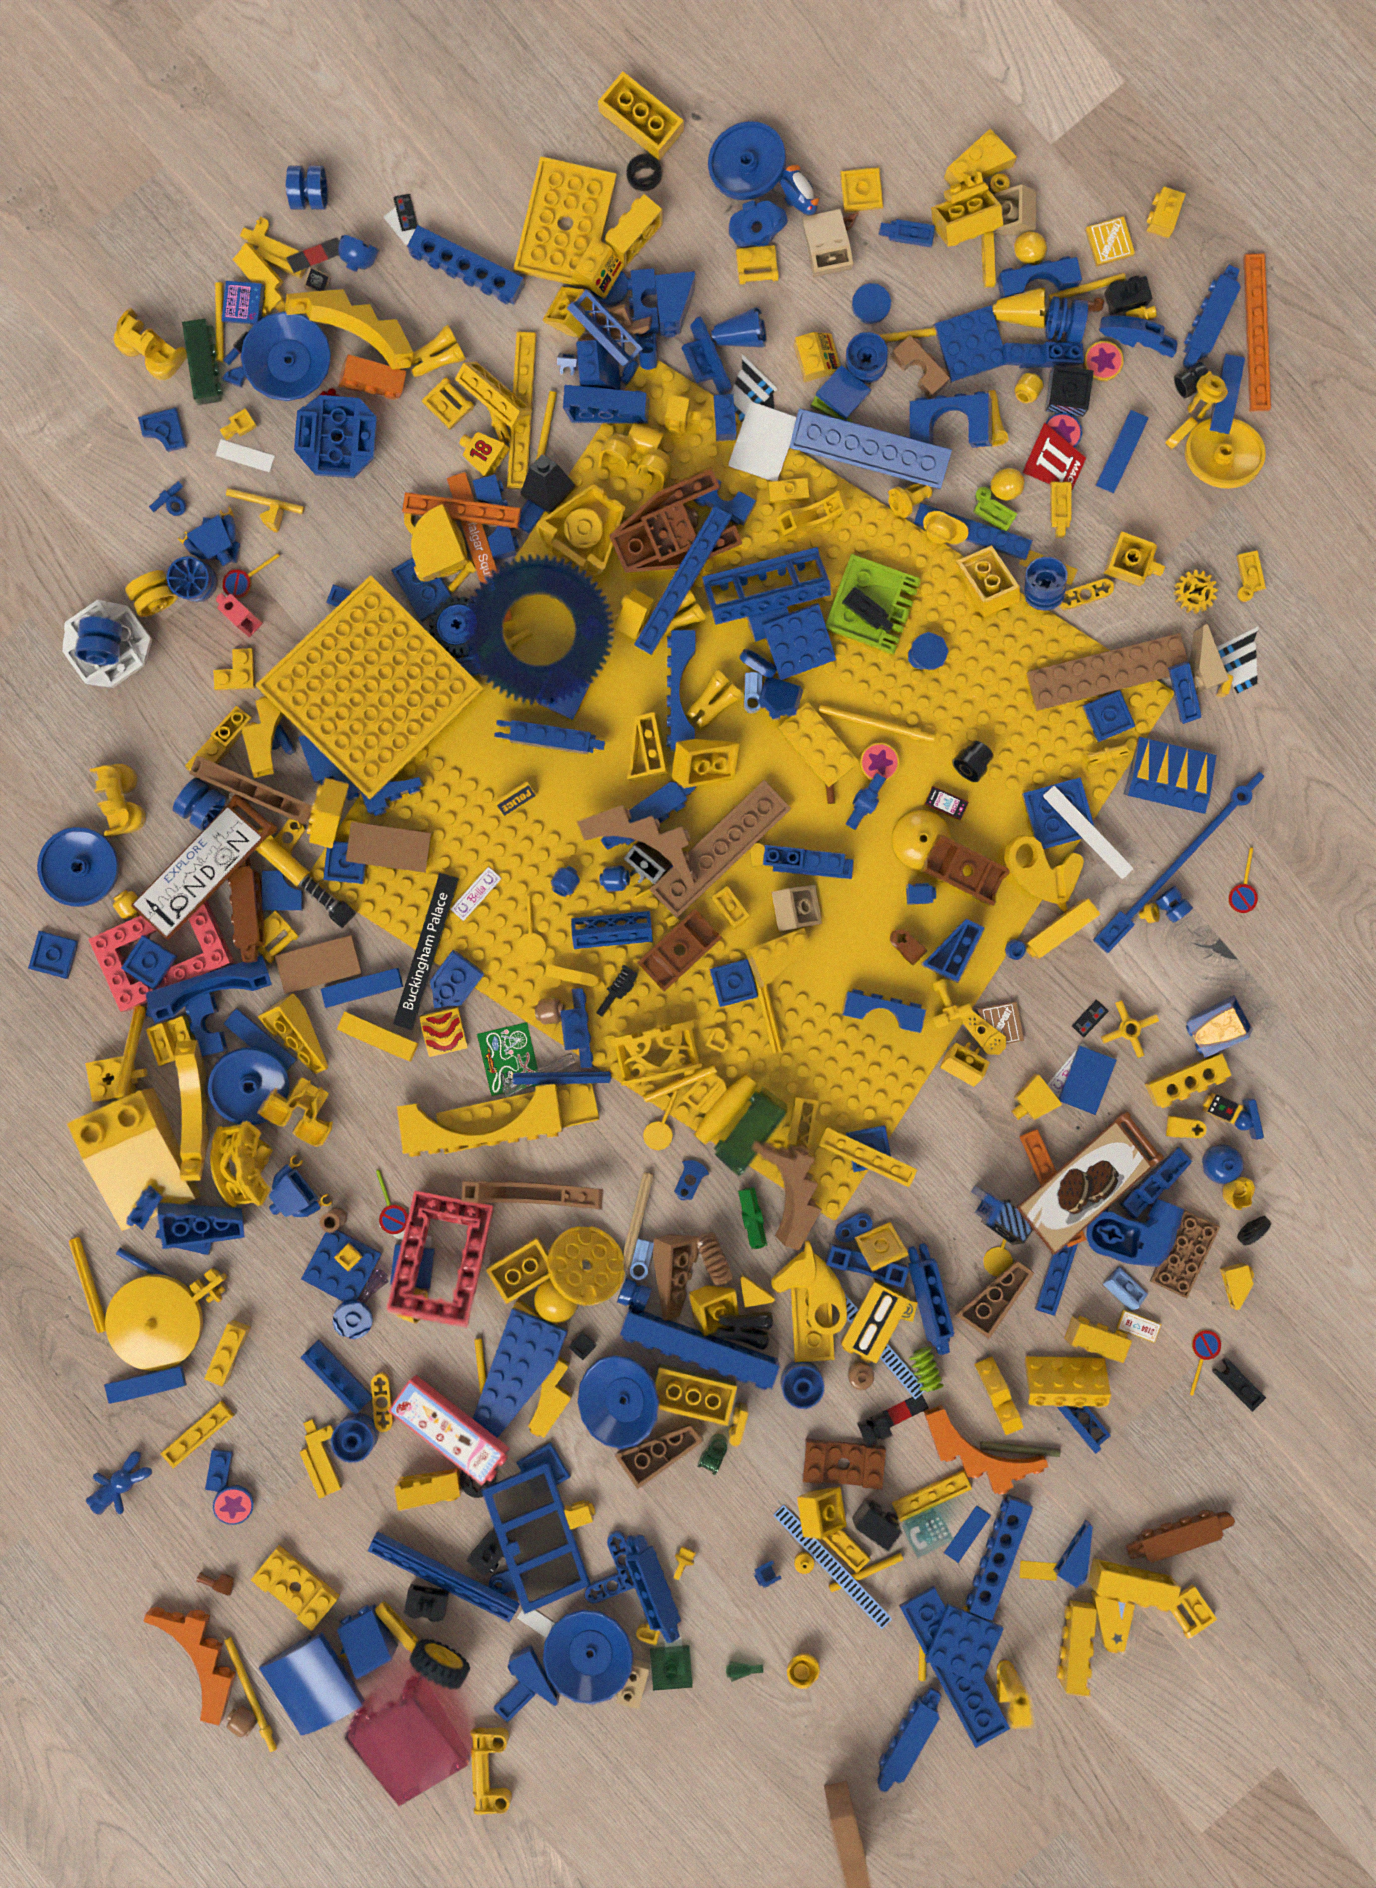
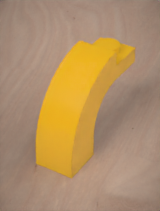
[777,490,850,536]

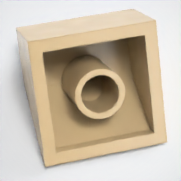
[992,184,1036,235]
[772,885,822,931]

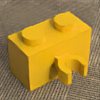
[1146,186,1186,238]
[665,394,702,434]
[614,589,655,639]
[940,1042,990,1087]

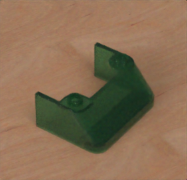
[714,1086,788,1177]

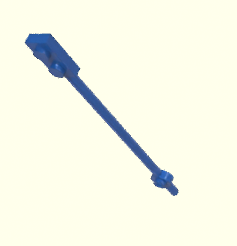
[1093,772,1265,953]

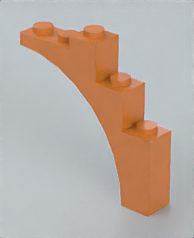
[923,1405,1049,1494]
[143,1607,236,1726]

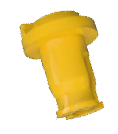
[1187,371,1228,418]
[887,483,932,518]

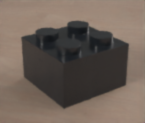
[852,1498,902,1552]

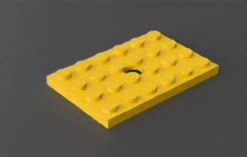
[513,156,617,289]

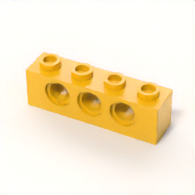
[1145,1053,1232,1108]

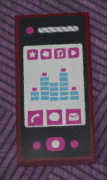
[924,786,969,821]

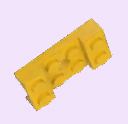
[250,1545,340,1631]

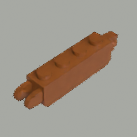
[228,857,265,963]
[1125,1510,1235,1563]

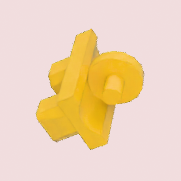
[189,1267,228,1303]

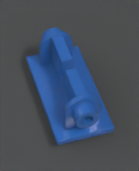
[126,1185,162,1230]

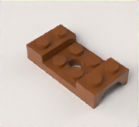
[921,835,1010,906]
[637,909,722,992]
[802,1439,886,1490]

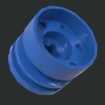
[1045,296,1088,343]
[846,332,888,384]
[1024,557,1068,611]

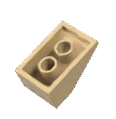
[1190,624,1229,694]

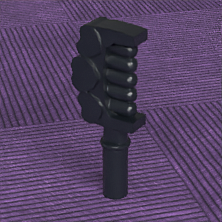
[596,965,638,1017]

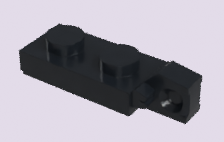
[842,587,894,633]

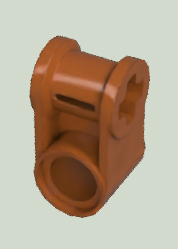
[890,929,927,966]

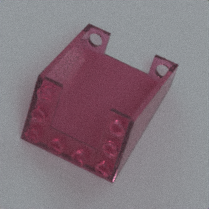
[343,1675,471,1806]

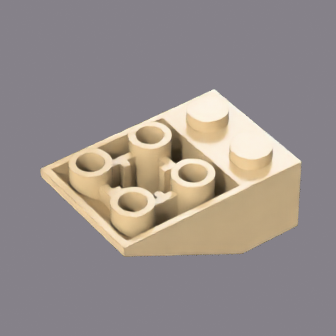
[802,209,854,278]

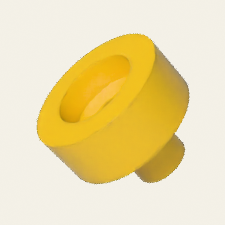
[1139,903,1160,923]
[794,1552,814,1574]

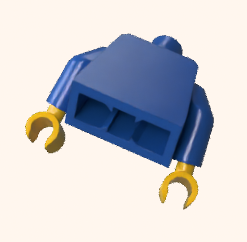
[178,507,236,566]
[269,1155,332,1217]

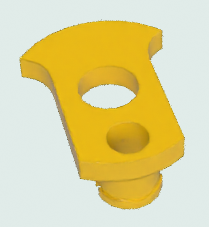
[274,818,306,855]

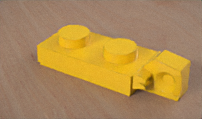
[1050,482,1071,538]

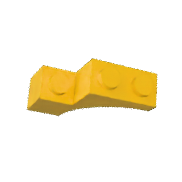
[974,1356,1024,1436]

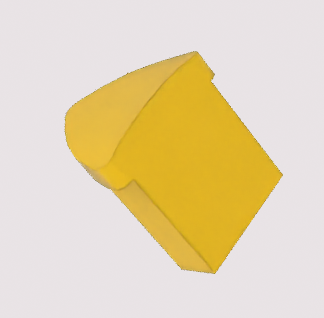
[259,503,284,533]

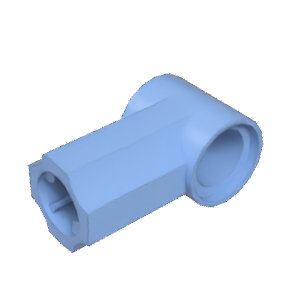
[744,672,762,714]
[630,1239,654,1280]

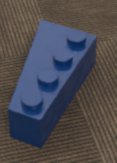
[563,384,650,424]
[157,1203,245,1249]

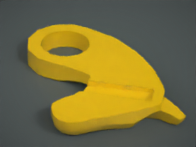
[771,1240,847,1335]

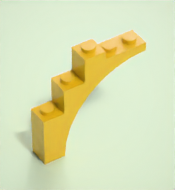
[241,696,284,778]

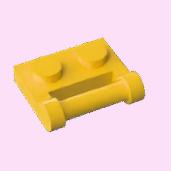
[736,245,778,285]
[421,377,475,430]
[258,910,300,963]
[728,1402,749,1446]
[1170,1584,1217,1639]

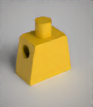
[1011,1074,1062,1120]

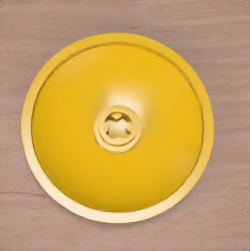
[1185,418,1266,488]

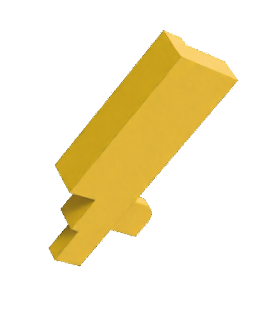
[240,217,307,279]
[232,243,285,317]
[299,1419,342,1499]

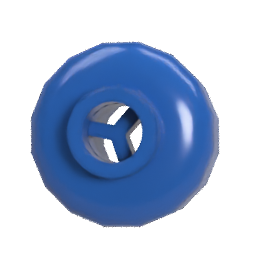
[599,865,630,892]
[551,866,580,897]

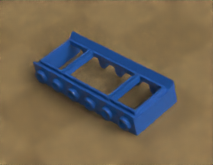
[702,547,831,625]

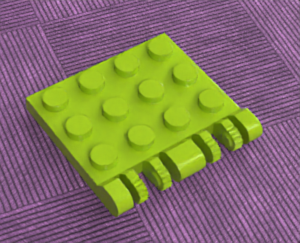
[825,554,921,655]

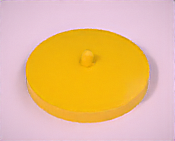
[105,1274,203,1371]

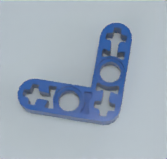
[585,1530,635,1604]

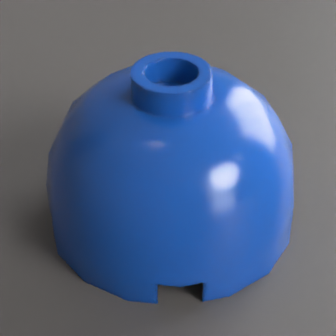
[338,235,379,272]
[1202,1144,1244,1184]

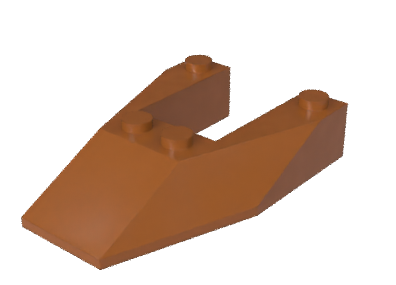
[609,467,743,573]

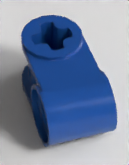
[636,333,658,370]

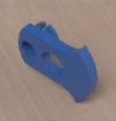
[674,1160,709,1201]

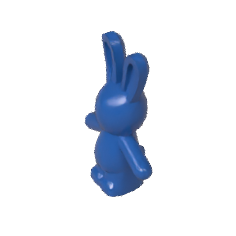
[86,1451,152,1514]

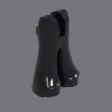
[716,1312,773,1350]

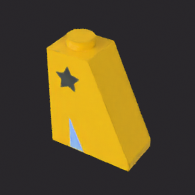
[1091,1590,1135,1653]

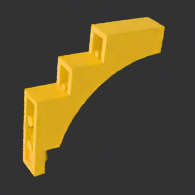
[285,289,414,369]
[174,1040,210,1181]
[512,1299,572,1438]

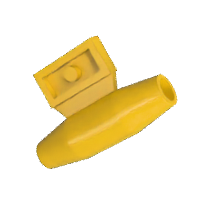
[683,1073,758,1145]

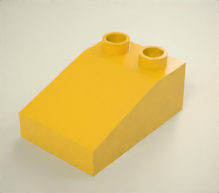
[67,1088,201,1231]

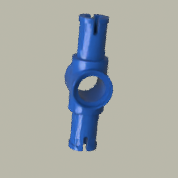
[846,773,886,830]

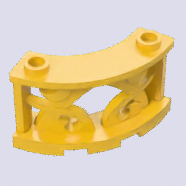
[610,1020,702,1088]
[210,1121,271,1208]

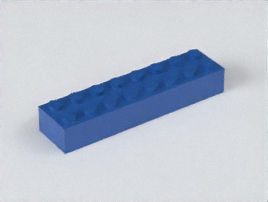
[620,1306,780,1390]

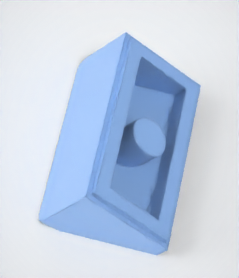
[1103,1267,1148,1311]

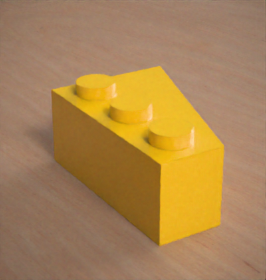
[944,129,1017,186]
[394,1468,462,1511]

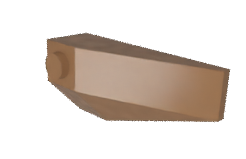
[653,1234,699,1321]

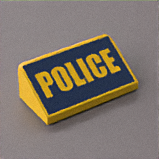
[494,782,536,816]

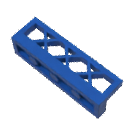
[567,289,644,367]
[571,911,653,949]
[971,1186,1005,1225]
[300,1340,372,1415]
[1056,1406,1111,1454]

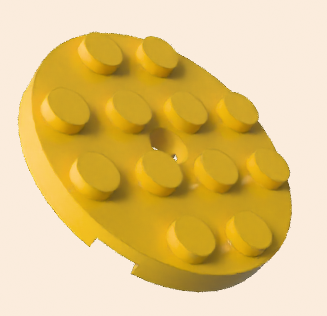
[547,1226,625,1306]

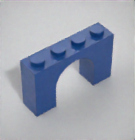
[910,391,992,448]

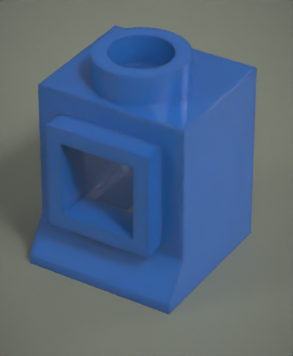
[906,883,936,905]
[754,1560,782,1588]

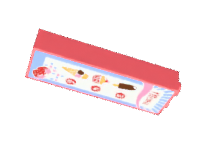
[388,1375,510,1485]

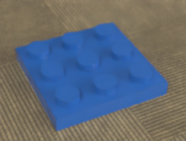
[934,306,1004,383]
[761,603,836,680]
[1022,777,1094,849]
[301,1229,382,1302]
[925,1603,1004,1684]

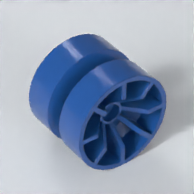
[285,165,328,210]
[167,556,217,602]
[75,616,123,665]
[172,777,226,831]
[780,1361,824,1409]
[331,1413,379,1463]

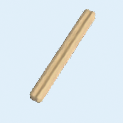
[622,1172,653,1269]

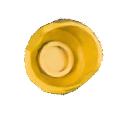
[1014,231,1047,266]
[991,468,1025,501]
[1222,1177,1255,1210]
[787,1653,820,1689]

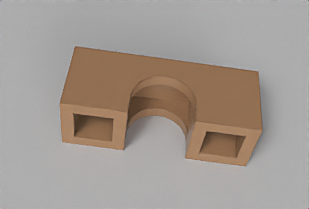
[891,335,950,399]

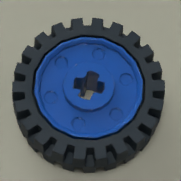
[429,596,490,657]

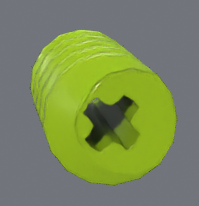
[909,1346,944,1392]

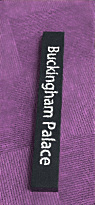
[393,873,459,1030]

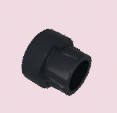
[952,740,994,782]

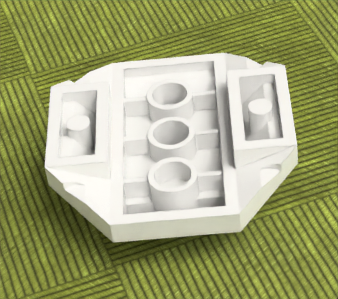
[62,599,152,688]

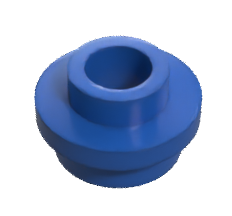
[166,496,186,516]

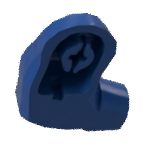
[1086,1199,1184,1267]

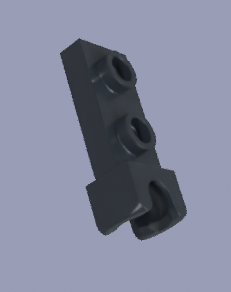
[1212,1358,1266,1412]

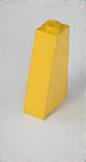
[1025,898,1100,959]

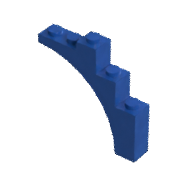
[298,735,424,816]

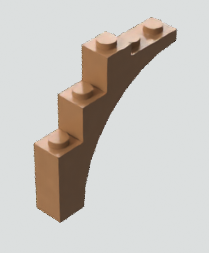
[189,756,312,824]
[577,805,697,889]
[752,1141,822,1250]

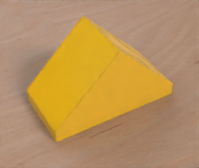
[740,1274,775,1307]

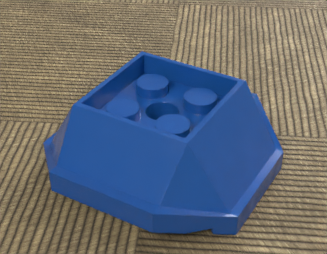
[294,395,378,478]

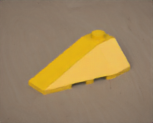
[257,993,328,1074]

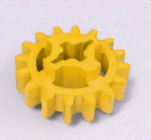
[1173,570,1218,614]

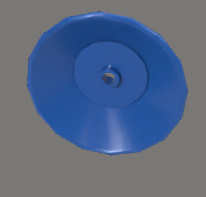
[241,311,331,401]
[578,1355,659,1449]
[543,1609,633,1705]

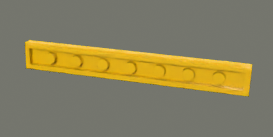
[507,331,536,490]

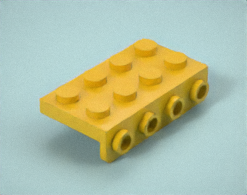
[1025,1356,1111,1407]

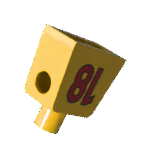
[459,432,510,477]

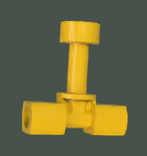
[932,978,974,1029]

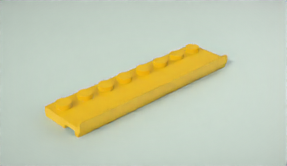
[436,1083,600,1154]

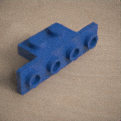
[681,316,732,395]
[560,988,593,1068]

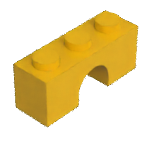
[204,1320,251,1387]

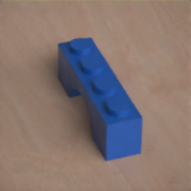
[997,256,1082,299]
[472,475,519,561]
[841,989,926,1033]
[825,1243,909,1288]

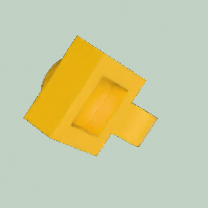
[220,408,257,440]

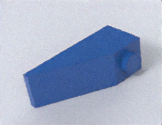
[1053,1519,1093,1588]
[508,1645,559,1706]

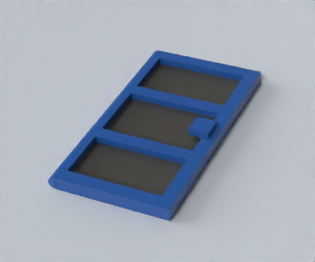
[481,1461,591,1614]

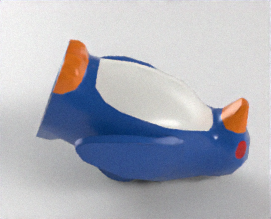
[779,165,819,215]

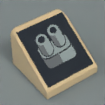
[304,267,331,292]

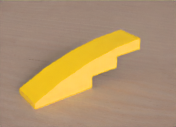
[337,1011,419,1062]

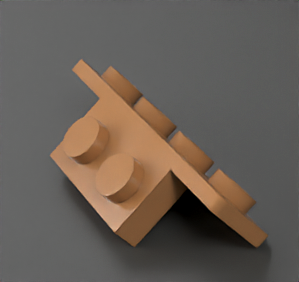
[576,304,652,348]

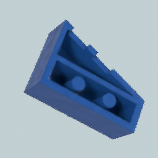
[922,919,985,983]

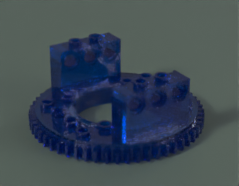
[464,554,614,706]

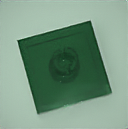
[650,1645,693,1691]

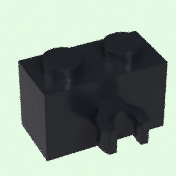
[1104,275,1153,315]
[624,841,672,884]
[467,1526,513,1577]
[404,1584,450,1622]

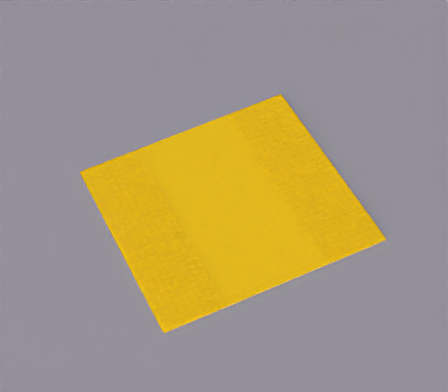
[309,359,1174,1220]

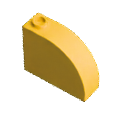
[411,504,469,582]

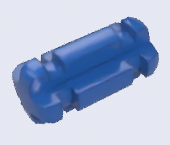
[620,360,638,384]

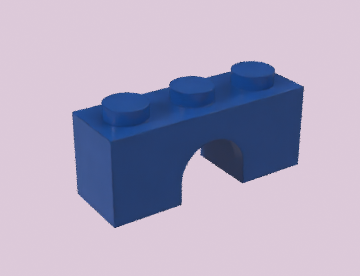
[627,268,659,335]
[694,479,756,526]
[185,993,228,1057]

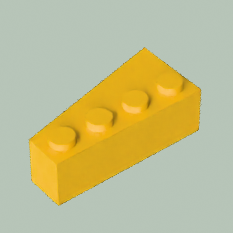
[1056,1600,1097,1697]

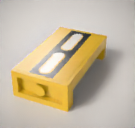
[840,1278,910,1363]

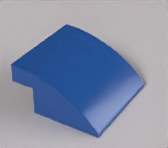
[259,1632,365,1736]

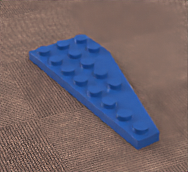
[473,1308,568,1438]

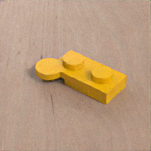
[1236,550,1266,602]

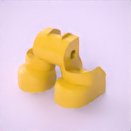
[113,307,190,380]
[598,422,672,491]
[89,764,146,838]
[257,1077,333,1147]

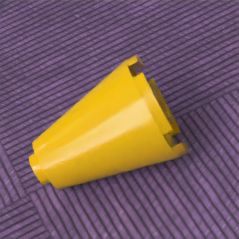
[993,287,1046,329]

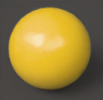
[534,1279,579,1323]

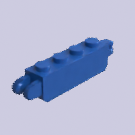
[1182,265,1241,369]
[494,720,605,754]
[601,782,696,850]
[908,1243,954,1355]
[625,1535,681,1643]
[877,1687,941,1792]

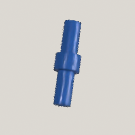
[148,481,183,512]

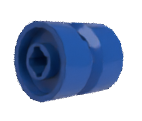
[1155,886,1193,923]
[617,1278,652,1313]

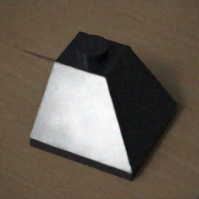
[520,454,576,514]

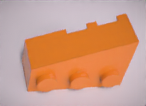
[338,354,406,400]

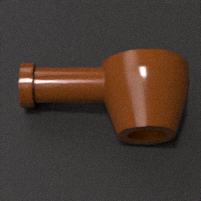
[196,1572,234,1596]

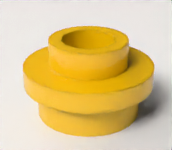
[990,174,1010,193]

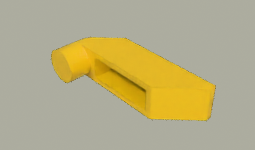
[545,964,601,987]

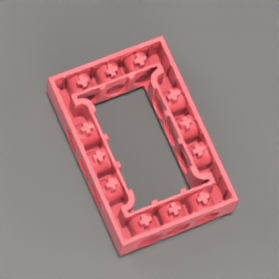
[88,900,235,1012]
[386,1191,494,1328]

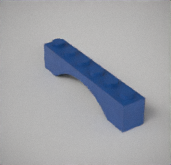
[667,630,695,752]
[145,956,272,1023]

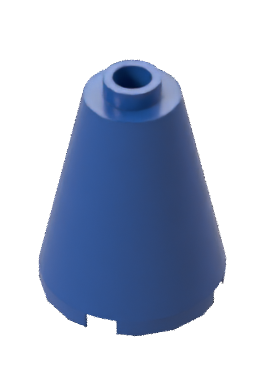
[711,306,766,348]

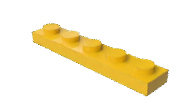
[818,1127,918,1188]

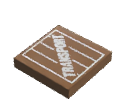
[977,1002,1024,1045]

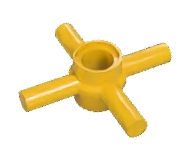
[1101,1000,1159,1058]

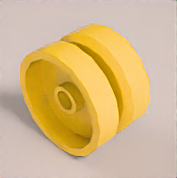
[125,570,178,617]

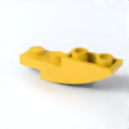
[185,705,252,780]

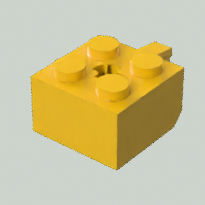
[1103,531,1165,587]
[85,1056,148,1102]

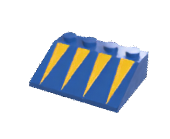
[1124,737,1216,814]

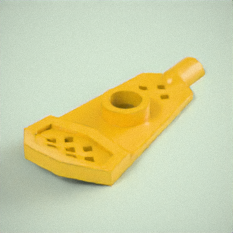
[962,1012,1006,1055]

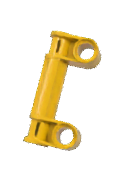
[996,1660,1033,1728]
[470,1727,512,1815]

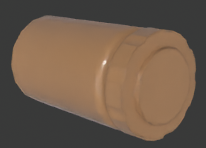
[320,1207,347,1233]

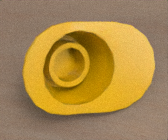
[923,511,969,544]

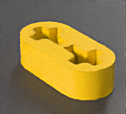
[1165,416,1199,450]

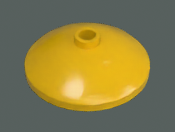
[892,810,951,870]

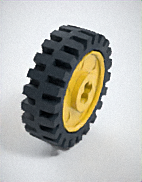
[409,1639,470,1689]

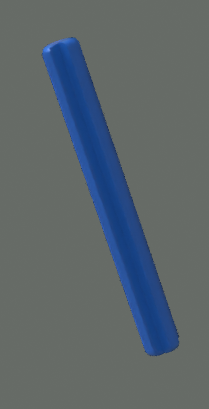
[512,1071,611,1085]

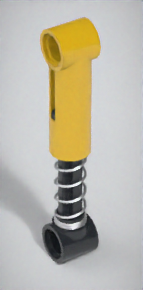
[255,827,356,928]

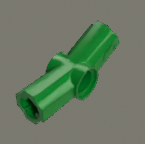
[738,1187,768,1249]

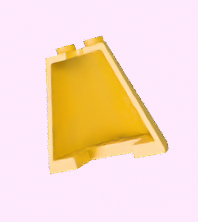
[536,484,626,576]

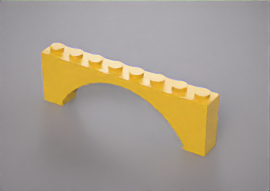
[397,1084,563,1157]

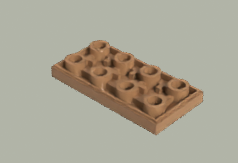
[346,822,431,873]
[275,935,362,994]
[1150,1210,1220,1299]

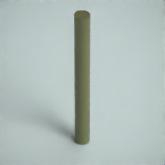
[980,1441,1061,1457]

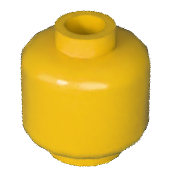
[1014,373,1044,403]
[112,890,140,920]

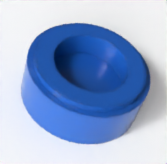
[1005,939,1026,960]

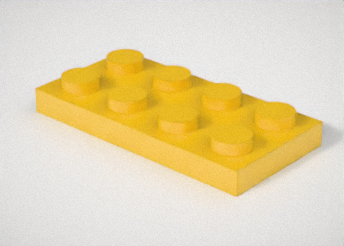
[778,702,859,787]
[791,1288,835,1362]

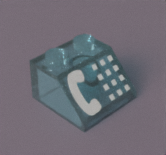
[902,1507,953,1558]

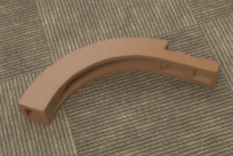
[461,1181,603,1209]

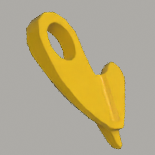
[1004,835,1084,912]

